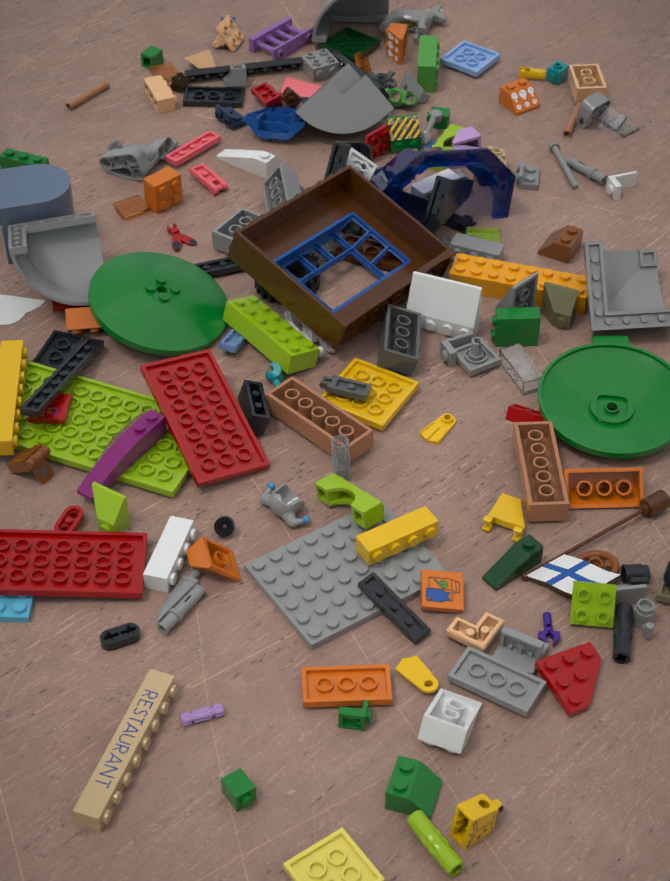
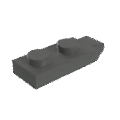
[319,375,372,402]

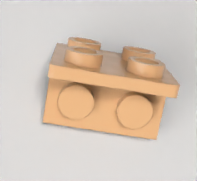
[212,15,245,52]

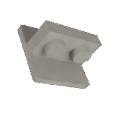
[493,626,549,675]

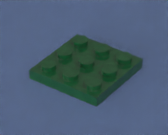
[320,26,381,63]

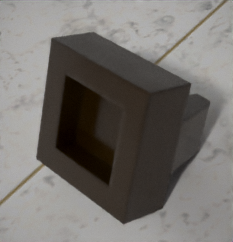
[170,72,191,90]

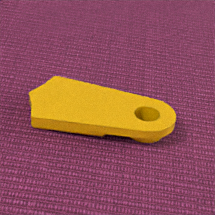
[420,413,456,444]
[395,655,439,694]

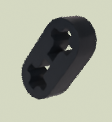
[100,623,140,651]

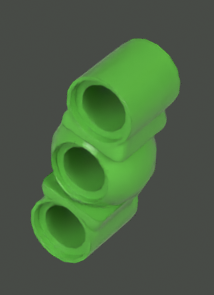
[383,87,418,108]

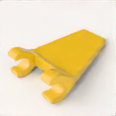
[482,493,525,542]

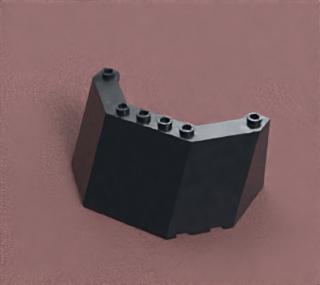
[324,141,474,239]

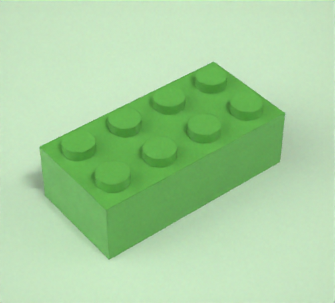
[417,35,440,93]

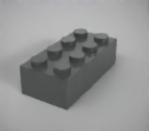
[377,304,422,375]

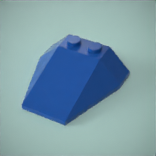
[243,106,307,142]

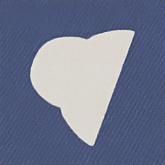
[0,294,45,325]

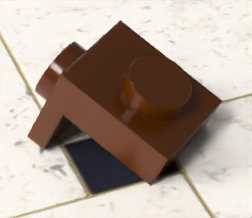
[282,86,302,108]

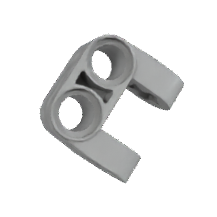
[576,92,610,128]

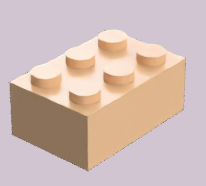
[567,64,607,104]

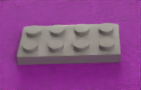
[447,646,547,717]

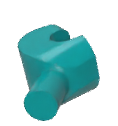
[265,362,284,387]

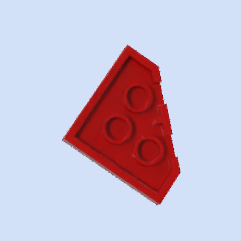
[534,642,601,717]

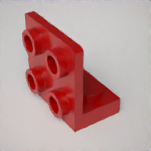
[365,124,390,160]

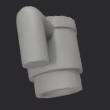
[633,598,655,639]

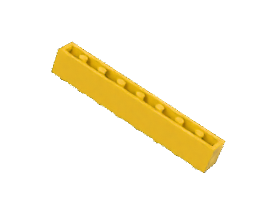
[0,340,28,456]

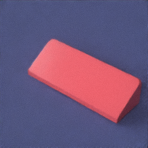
[280,78,321,97]

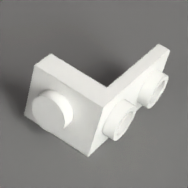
[606,171,638,200]

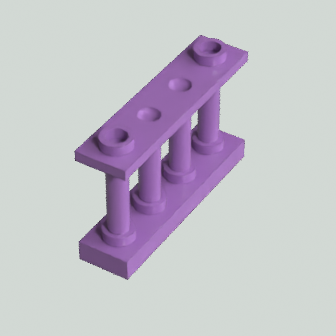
[249,16,313,60]

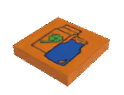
[420,569,464,613]

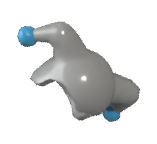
[260,482,310,528]

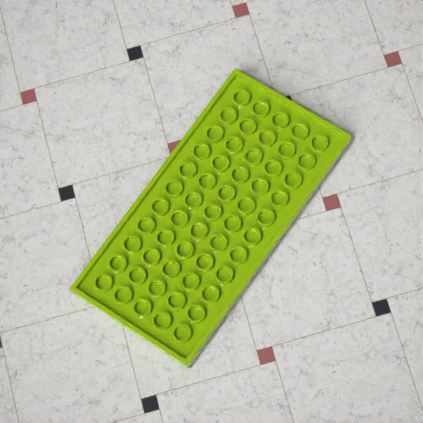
[15,360,190,498]

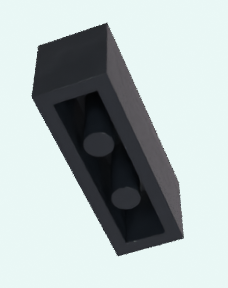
[238,380,270,435]

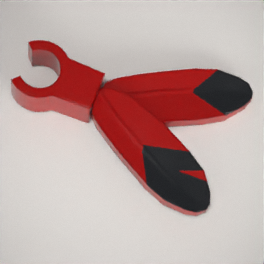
[167,223,197,251]

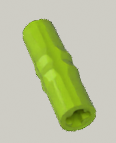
[406,810,465,877]

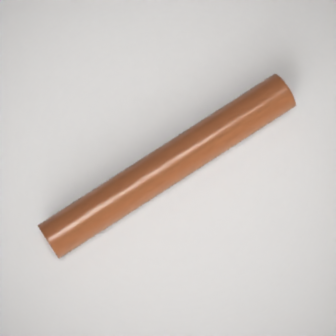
[66,80,110,110]
[563,102,581,137]

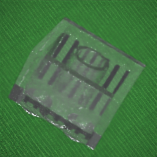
[595,104,640,138]

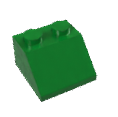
[385,755,442,820]

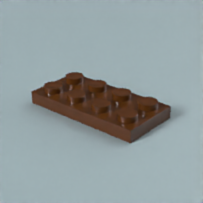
[334,233,403,271]

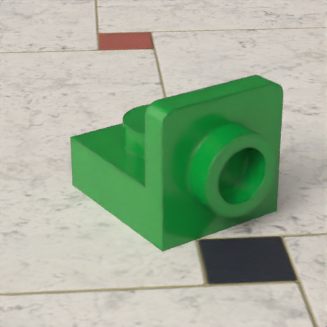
[338,700,372,731]

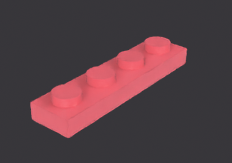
[165,130,221,167]

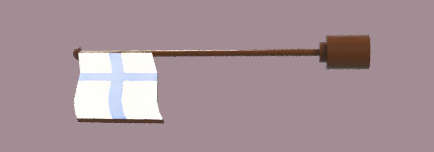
[521,490,670,596]

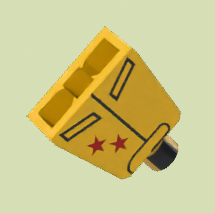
[449,794,503,850]

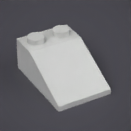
[417,688,482,754]

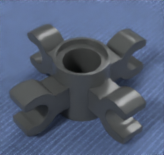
[367,71,397,90]

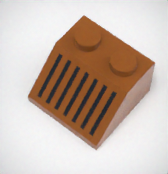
[537,225,583,264]

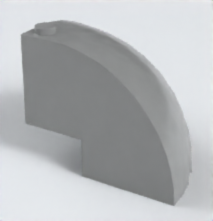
[295,63,394,134]

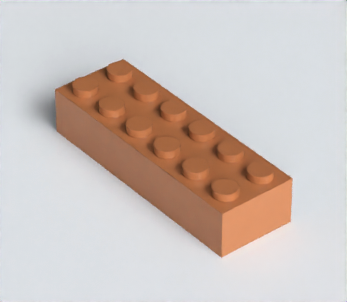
[266,376,374,465]
[512,421,569,522]

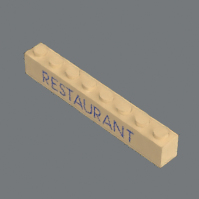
[73,669,178,832]

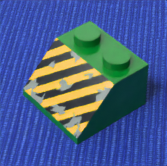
[386,113,421,154]

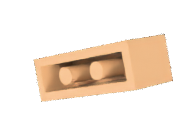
[144,75,177,114]

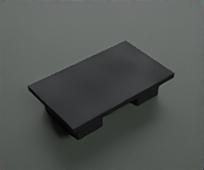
[443,213,477,234]

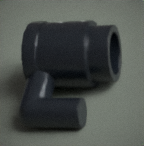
[621,564,650,585]

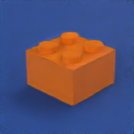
[143,166,183,214]

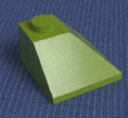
[92,482,130,532]

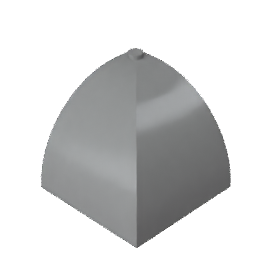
[312,0,389,43]
[8,211,104,306]
[583,241,670,331]

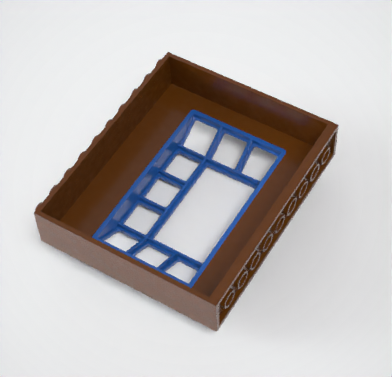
[228,165,455,350]

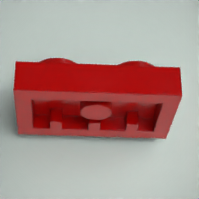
[251,82,283,108]

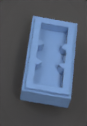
[219,329,247,353]

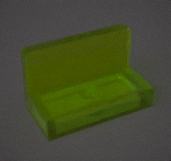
[466,227,500,242]

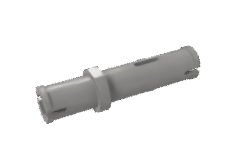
[566,156,608,185]
[157,584,205,635]

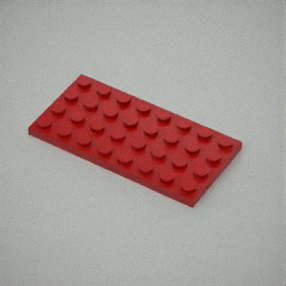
[140,349,270,488]
[0,529,148,599]

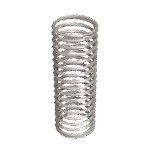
[331,435,351,481]

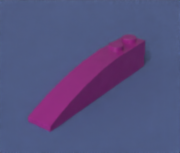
[77,409,167,501]

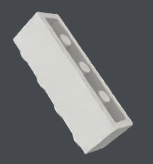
[143,516,197,593]

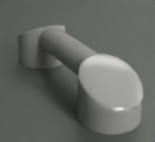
[421,109,442,147]

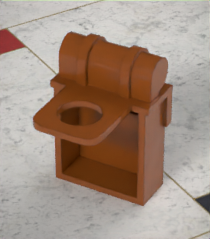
[6,444,54,484]

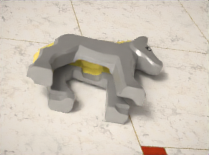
[378,4,446,45]

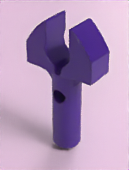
[538,612,560,648]

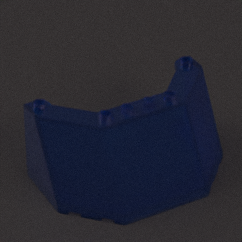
[370,145,516,219]

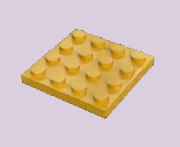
[322,357,419,431]

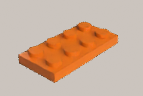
[302,664,392,708]

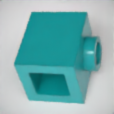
[546,61,569,86]

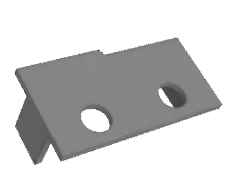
[399,71,431,106]

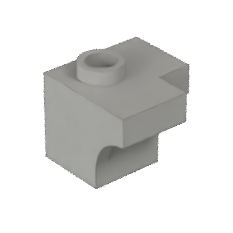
[223,64,247,87]

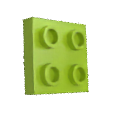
[569,581,617,628]

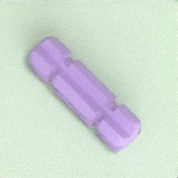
[180,703,224,726]

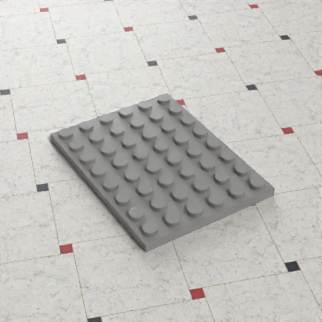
[244,501,448,650]

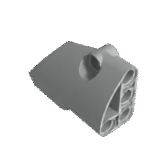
[100,137,178,180]

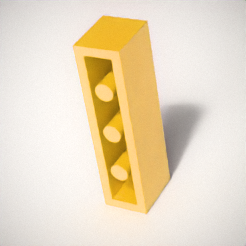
[356,506,439,566]

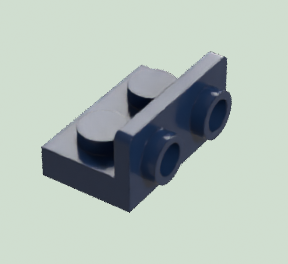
[215,104,247,131]

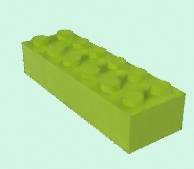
[223,295,319,374]

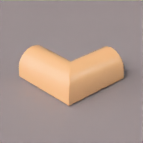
[446,612,505,652]

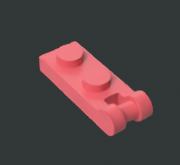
[190,163,228,195]

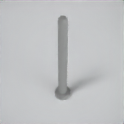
[548,142,578,189]

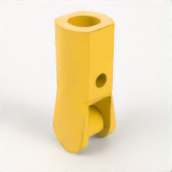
[518,67,545,81]

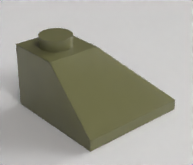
[541,281,579,330]

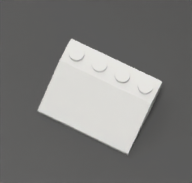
[406,271,482,338]

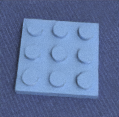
[440,40,500,77]

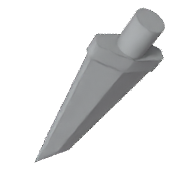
[157,569,200,623]

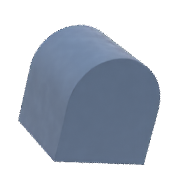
[0,164,75,264]

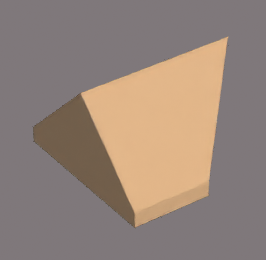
[184,50,217,69]

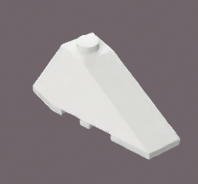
[216,149,285,179]

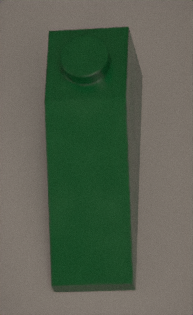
[482,534,543,591]

